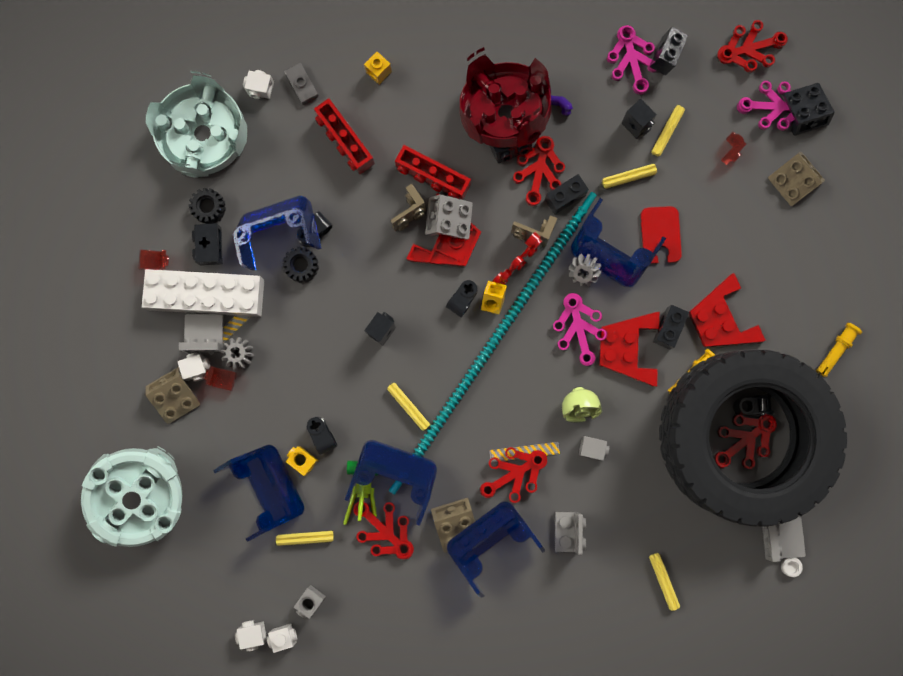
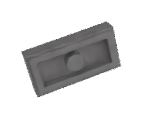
[284,63,319,105]

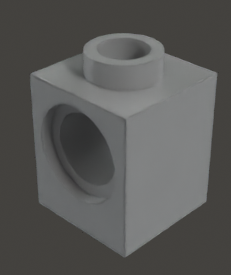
[578,436,609,460]
[294,585,326,619]

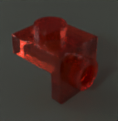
[721,132,746,165]
[139,250,169,270]
[205,366,237,391]

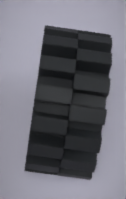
[189,188,226,224]
[283,246,319,283]

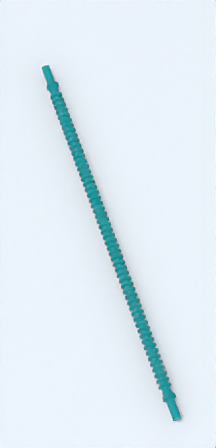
[389,192,597,495]

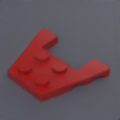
[406,193,481,267]
[689,273,766,347]
[599,312,660,387]

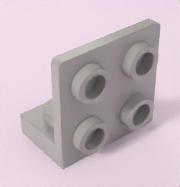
[425,194,473,240]
[179,314,224,353]
[555,512,586,555]
[762,517,806,562]

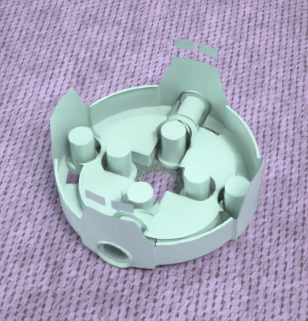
[146,71,247,178]
[81,446,183,547]

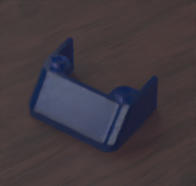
[233,196,322,271]
[571,198,666,288]
[345,440,437,526]
[213,445,304,542]
[447,502,545,598]

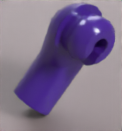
[551,95,573,116]

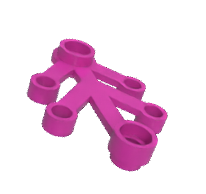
[607,25,656,95]
[737,81,794,131]
[553,293,607,366]

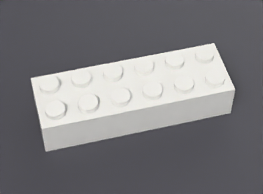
[142,269,264,317]

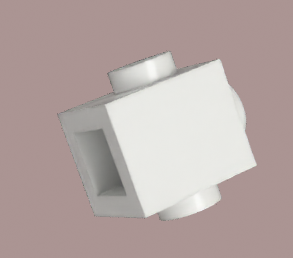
[243,70,274,99]
[178,353,211,382]
[235,620,267,651]
[267,624,297,653]

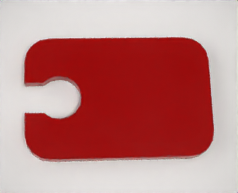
[640,206,682,264]

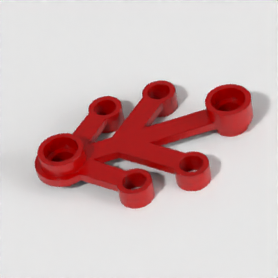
[717,20,788,73]
[513,136,565,207]
[492,232,543,285]
[714,414,777,469]
[480,447,547,503]
[353,501,414,559]

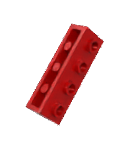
[314,98,375,174]
[395,145,471,200]

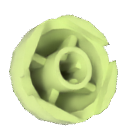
[562,387,602,422]

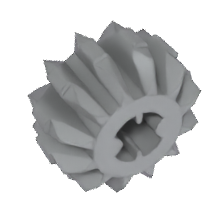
[569,254,601,287]
[221,337,254,370]

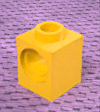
[364,52,392,85]
[481,281,507,314]
[286,446,319,476]

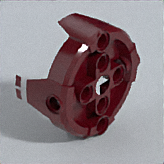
[459,47,551,148]

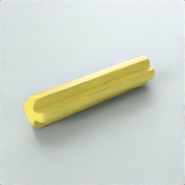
[651,105,685,157]
[602,164,657,189]
[387,383,430,431]
[276,531,334,546]
[649,553,680,611]

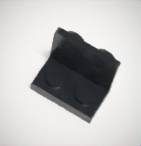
[783,83,835,136]

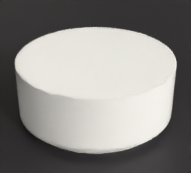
[781,558,803,577]

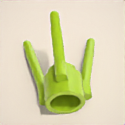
[343,481,377,525]

